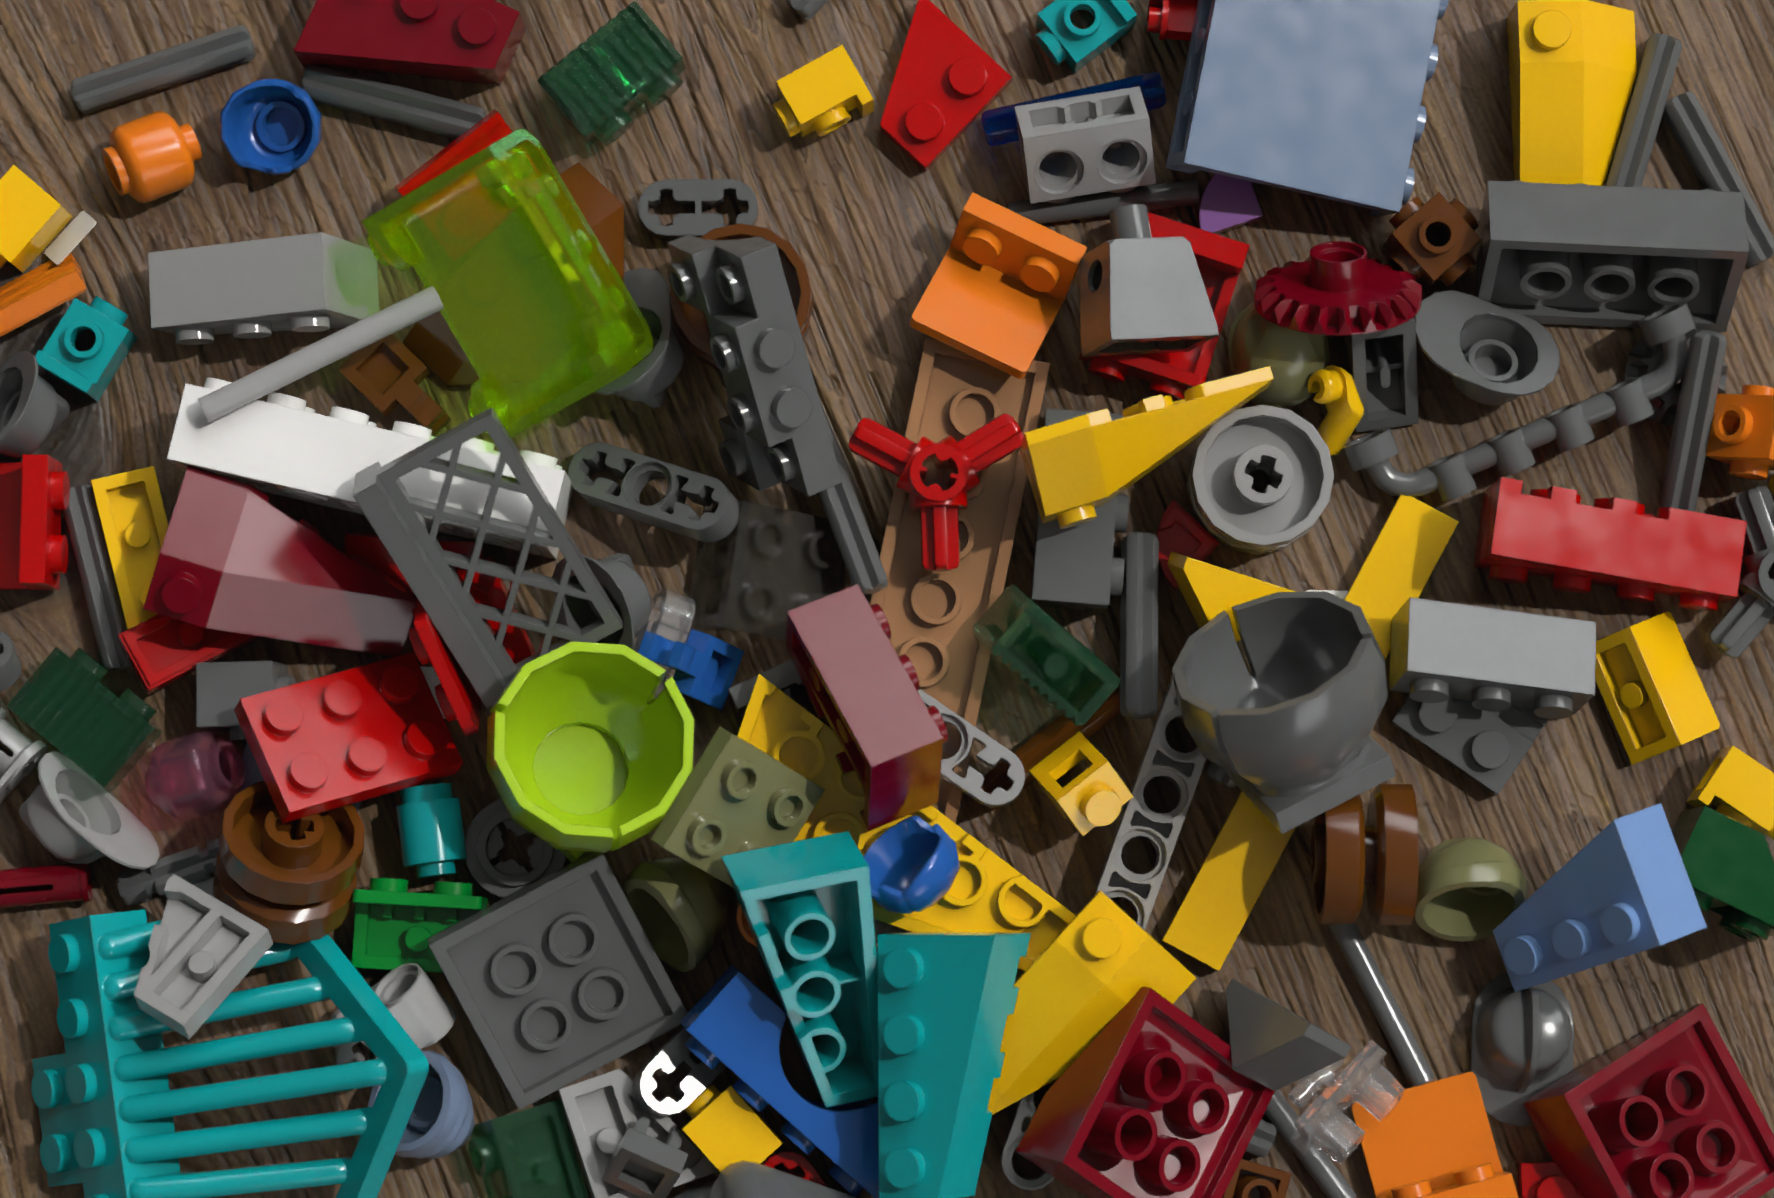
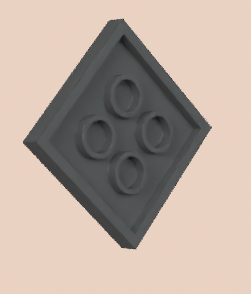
[428,852,688,1110]

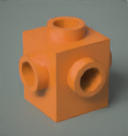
[1706,385,1774,480]

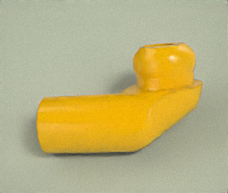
[1308,365,1364,455]

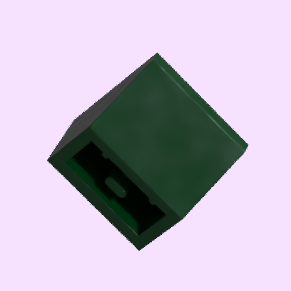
[1672,806,1774,942]

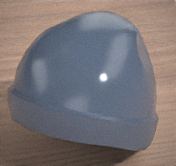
[368,1050,475,1159]

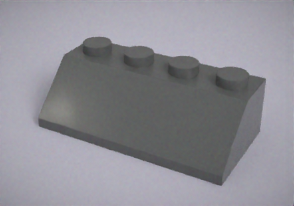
[1474,181,1749,332]

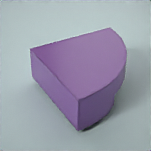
[1198,174,1263,234]

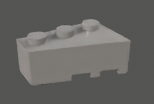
[148,232,380,345]

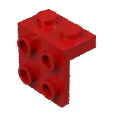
[0,454,70,590]

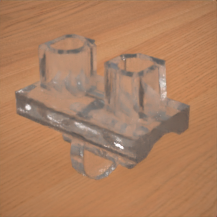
[1288,1040,1404,1164]

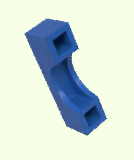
[681,964,879,1198]

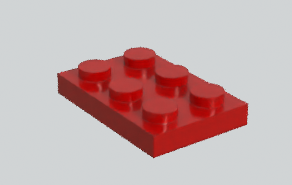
[234,652,463,823]

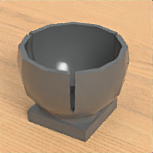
[1172,591,1396,834]

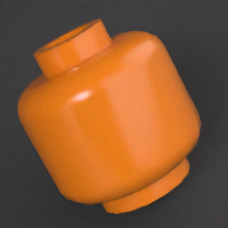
[102,111,202,204]

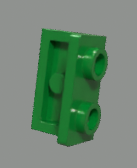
[352,878,488,973]

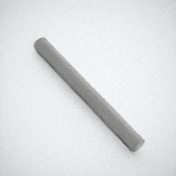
[198,285,444,423]

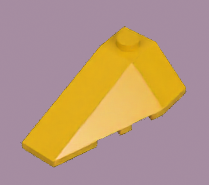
[1507,0,1637,186]
[1020,366,1274,529]
[987,889,1196,1115]

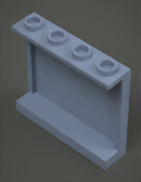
[1166,0,1449,217]

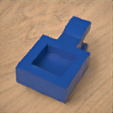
[638,629,744,711]

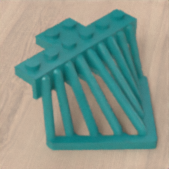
[31,909,429,1198]

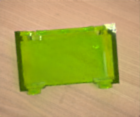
[362,128,653,438]

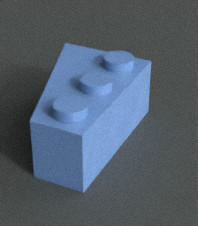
[1493,803,1707,992]

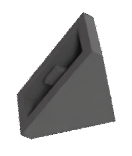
[1340,317,1419,432]
[1226,979,1352,1091]

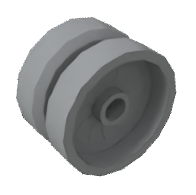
[1186,404,1334,555]

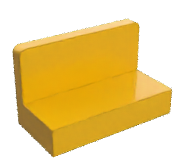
[1595,611,1720,765]

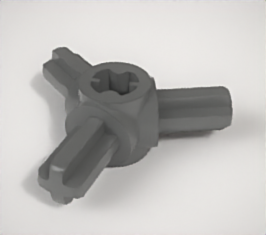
[1708,486,1774,659]

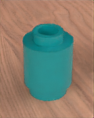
[396,783,467,878]

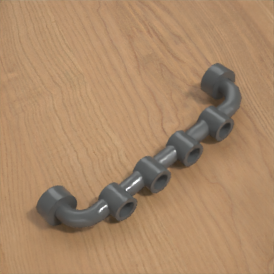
[1342,302,1696,502]

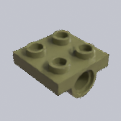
[651,727,825,887]

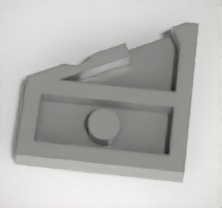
[134,874,274,1039]
[557,1069,717,1198]

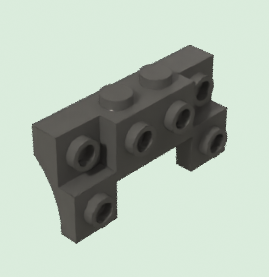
[667,235,843,497]

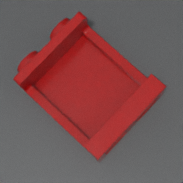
[1079,212,1250,401]

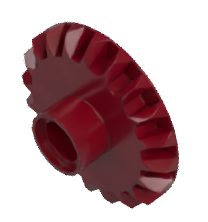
[1254,241,1422,335]

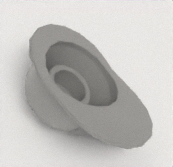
[19,751,160,870]

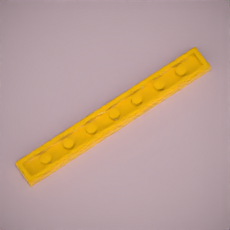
[1161,495,1459,971]

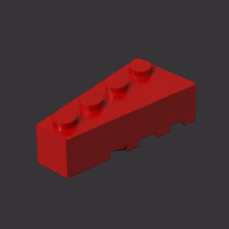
[1474,477,1747,611]

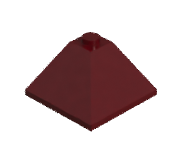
[1016,986,1275,1198]
[1523,1003,1774,1198]

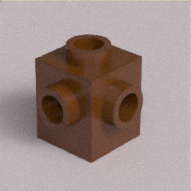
[1383,192,1482,293]

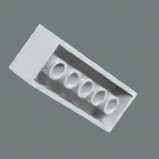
[167,377,574,560]

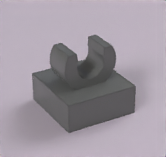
[602,1117,688,1198]

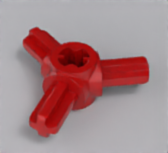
[848,413,1024,572]

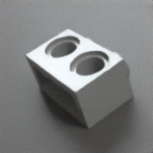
[1014,86,1156,204]

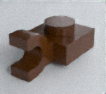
[338,334,451,437]

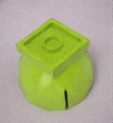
[487,641,694,863]

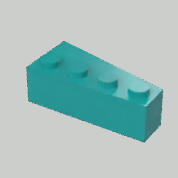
[721,831,878,1107]
[877,932,1031,1198]

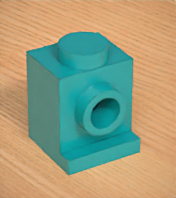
[1035,0,1137,74]
[35,296,138,402]

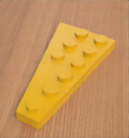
[737,674,1076,971]

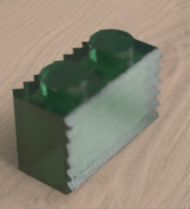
[537,1,686,148]
[973,584,1121,726]
[7,647,163,790]

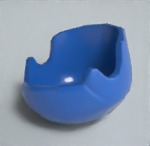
[220,78,322,175]
[863,816,960,914]

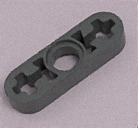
[568,442,740,542]

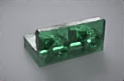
[468,1100,588,1198]

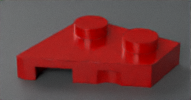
[880,0,1012,172]

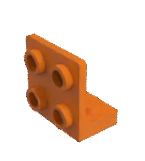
[909,192,1087,379]
[1351,1072,1519,1198]

